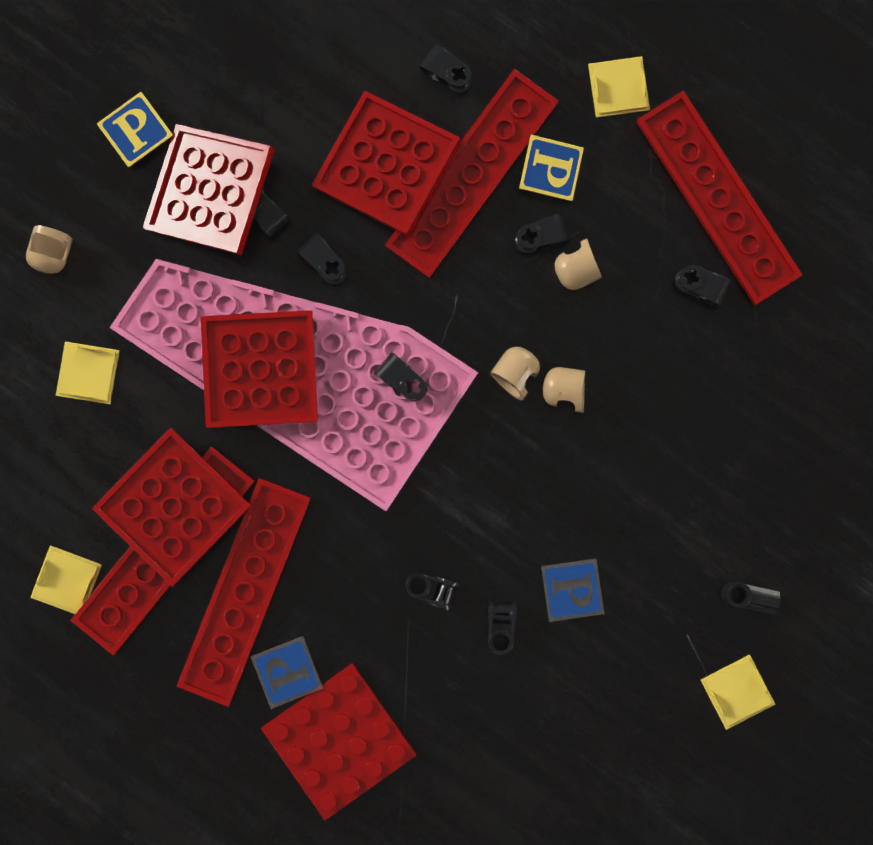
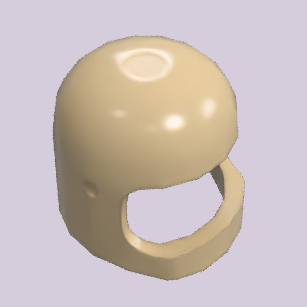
[26,226,73,274]
[555,239,602,290]
[490,346,540,400]
[543,367,586,413]

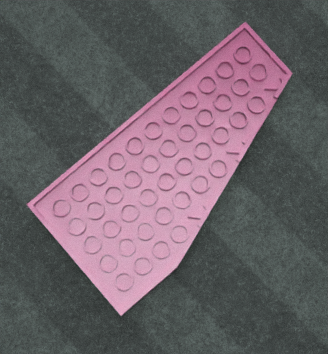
[110,259,478,511]

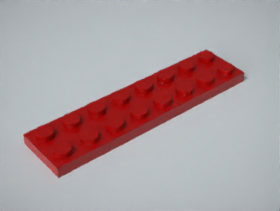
[385,69,559,279]
[636,90,802,306]
[70,446,255,655]
[176,478,311,707]

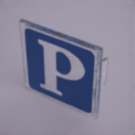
[541,559,604,622]
[251,636,323,709]

